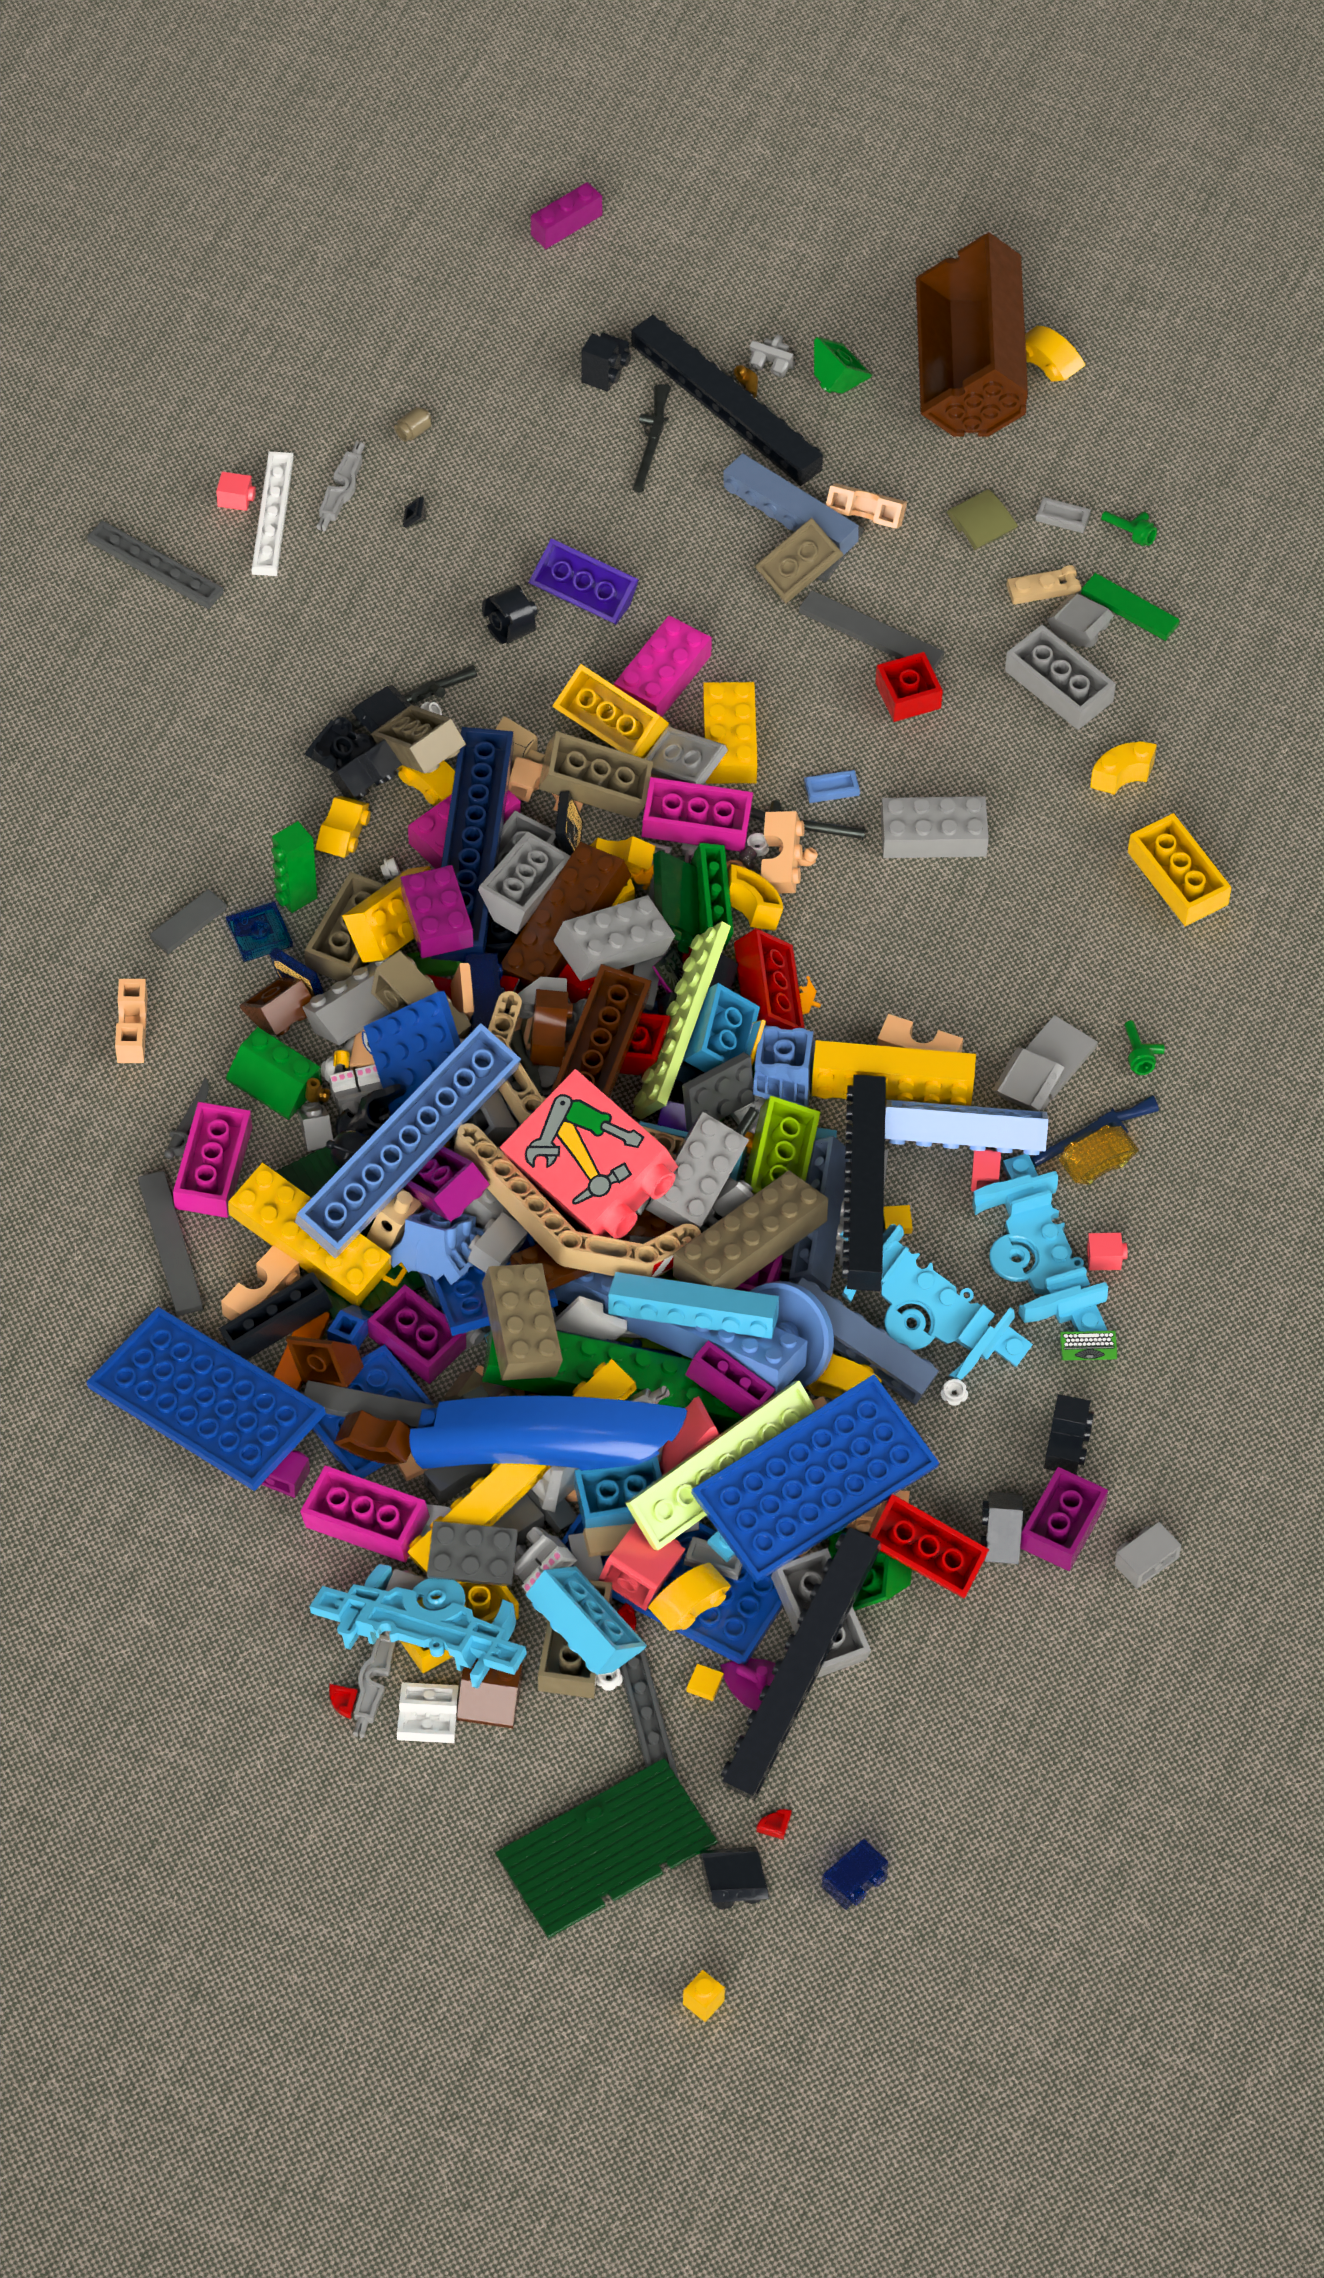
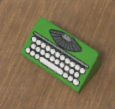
[1060,1331,1117,1360]

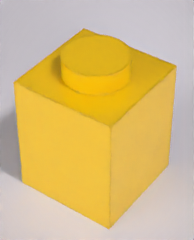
[683,1970,725,2022]

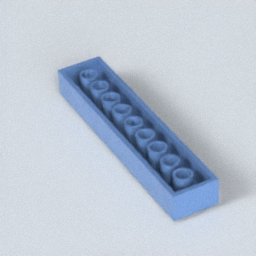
[295,1023,521,1259]
[554,1272,807,1395]

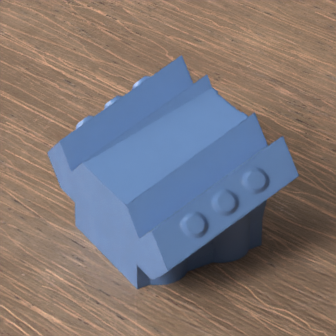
[753,1025,816,1108]
[387,1208,485,1285]

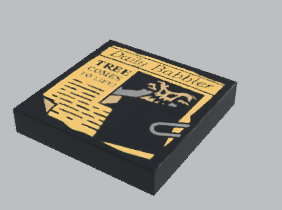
[555,791,583,856]

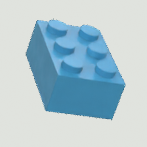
[683,983,760,1073]
[574,1456,662,1528]

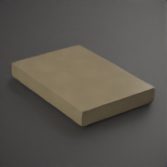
[754,518,844,604]

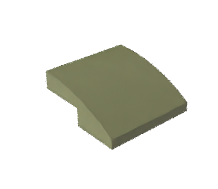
[947,489,1018,551]

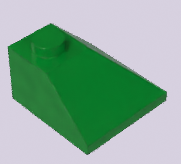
[814,337,872,394]
[852,1551,912,1611]

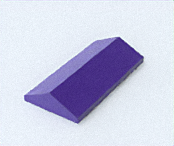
[528,538,639,625]

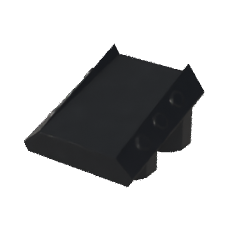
[351,685,411,744]
[304,717,375,772]
[700,1847,769,1910]

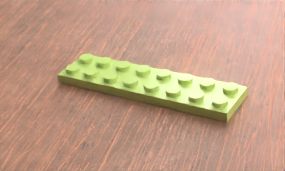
[632,921,731,1120]
[625,1381,816,1551]

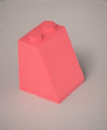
[659,1396,720,1476]
[599,1522,685,1611]

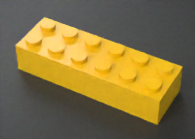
[811,1040,976,1106]
[228,1162,391,1307]

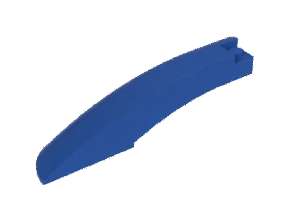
[409,1396,687,1471]

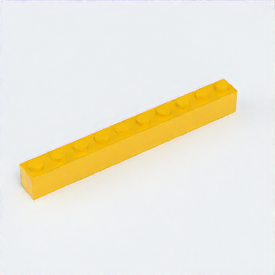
[408,1359,637,1575]

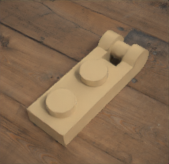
[1007,565,1081,605]

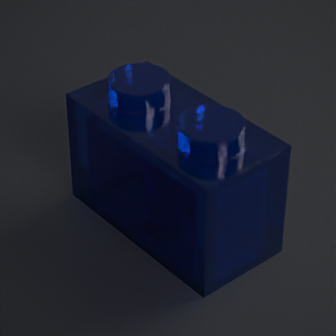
[821,1839,888,1910]

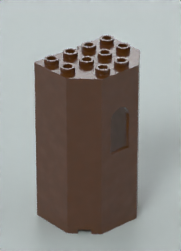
[916,232,1028,437]

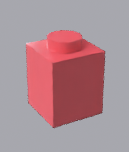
[217,472,256,511]
[971,1149,1001,1191]
[1086,1233,1127,1271]

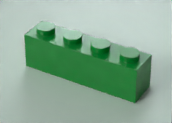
[271,821,317,913]
[691,843,734,950]

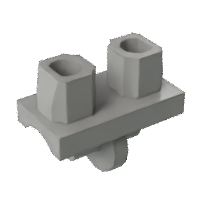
[749,334,795,378]

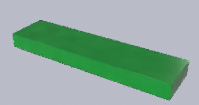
[1081,573,1180,641]

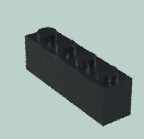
[219,1272,333,1360]

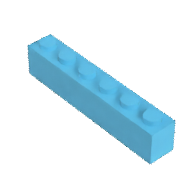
[608,1272,779,1339]

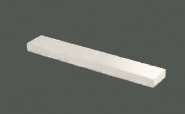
[252,451,294,576]

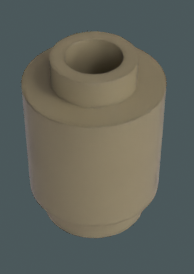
[394,407,432,442]

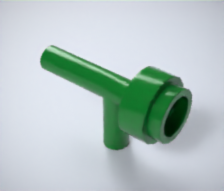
[1101,511,1157,546]
[1124,1020,1165,1075]

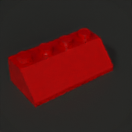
[734,928,805,1030]
[868,1494,989,1599]

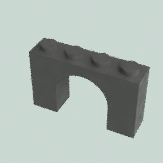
[424,1464,545,1546]

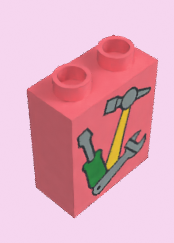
[499,1069,678,1239]

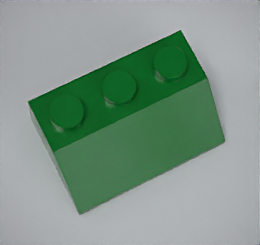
[226,1027,322,1120]

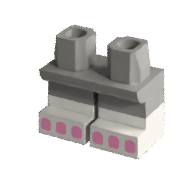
[329,1064,385,1116]
[514,1527,577,1593]

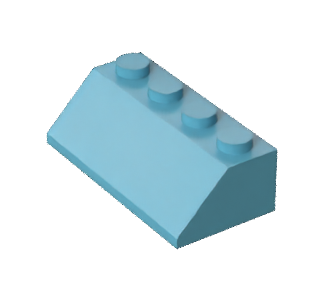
[525,1566,647,1675]

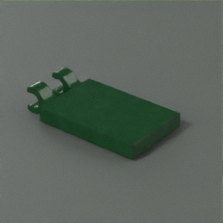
[653,850,699,954]

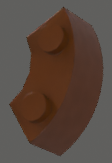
[530,989,573,1067]
[334,1410,411,1464]

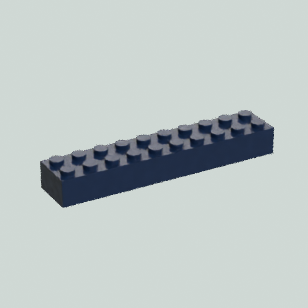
[431,727,514,964]

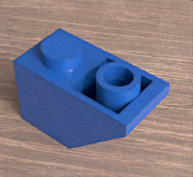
[327,1305,374,1350]

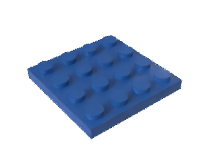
[363,991,461,1115]
[430,1233,558,1336]
[312,1344,434,1478]

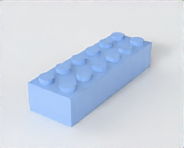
[885,1099,1048,1155]

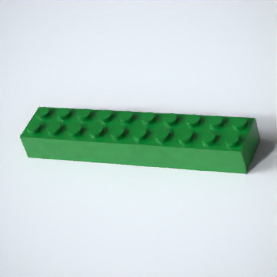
[482,1330,743,1433]

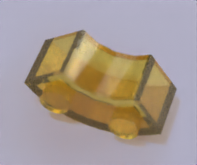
[1058,1125,1139,1185]

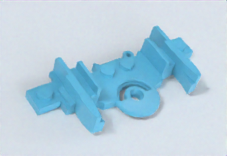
[972,1154,1108,1331]
[840,1224,1033,1380]
[310,1564,527,1688]

